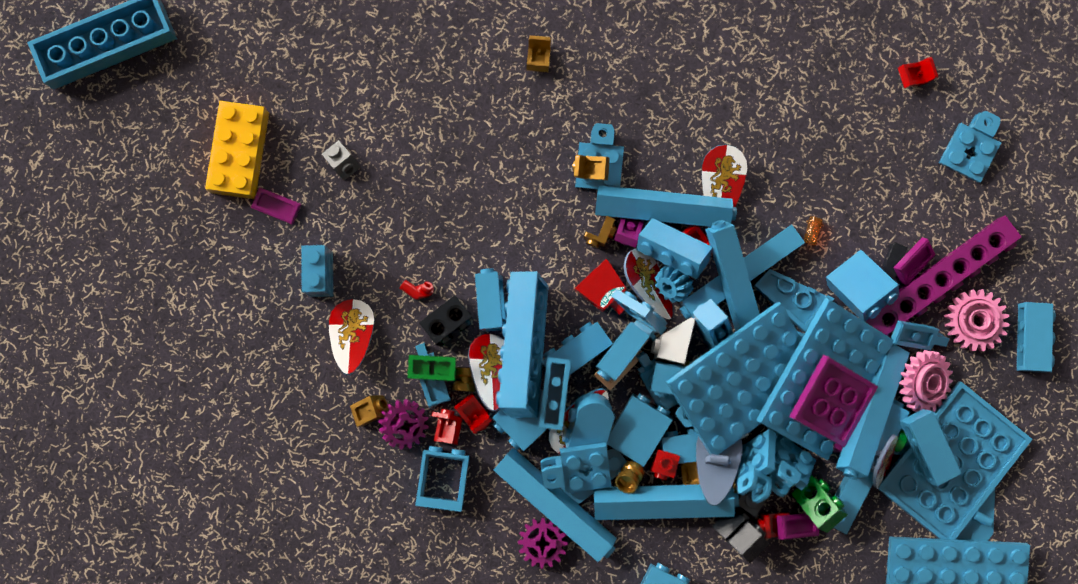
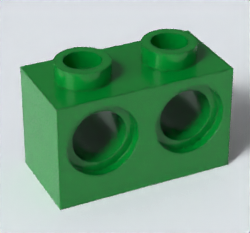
[407,355,457,381]
[791,475,848,533]

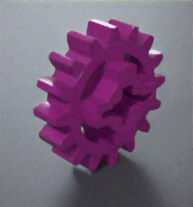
[378,399,429,450]
[518,517,568,569]

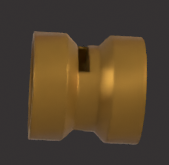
[453,367,475,392]
[615,461,644,494]

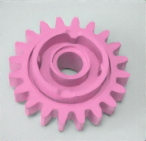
[944,289,1010,352]
[899,350,953,412]

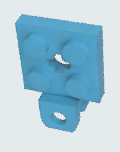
[939,111,1001,183]
[575,123,624,189]
[611,289,668,341]
[736,429,776,504]
[768,434,816,497]
[540,442,611,493]

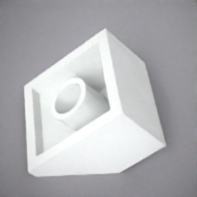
[650,318,695,365]

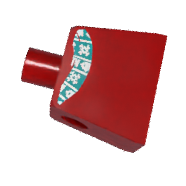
[574,259,627,315]

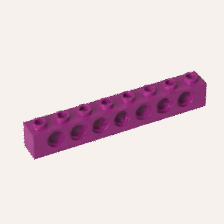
[866,215,1021,337]

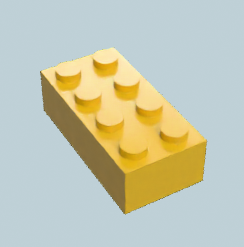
[205,101,269,199]

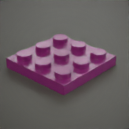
[789,355,878,448]

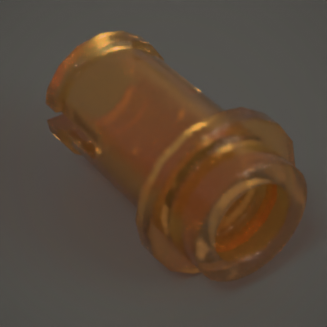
[804,216,824,246]

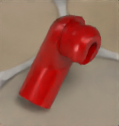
[399,280,434,300]

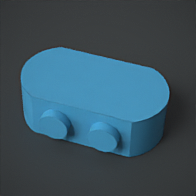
[562,393,615,465]

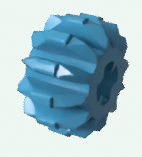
[655,265,694,303]

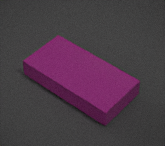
[251,187,301,225]
[893,237,935,285]
[777,513,819,540]

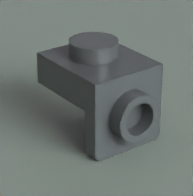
[322,140,360,180]

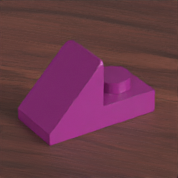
[614,218,644,248]

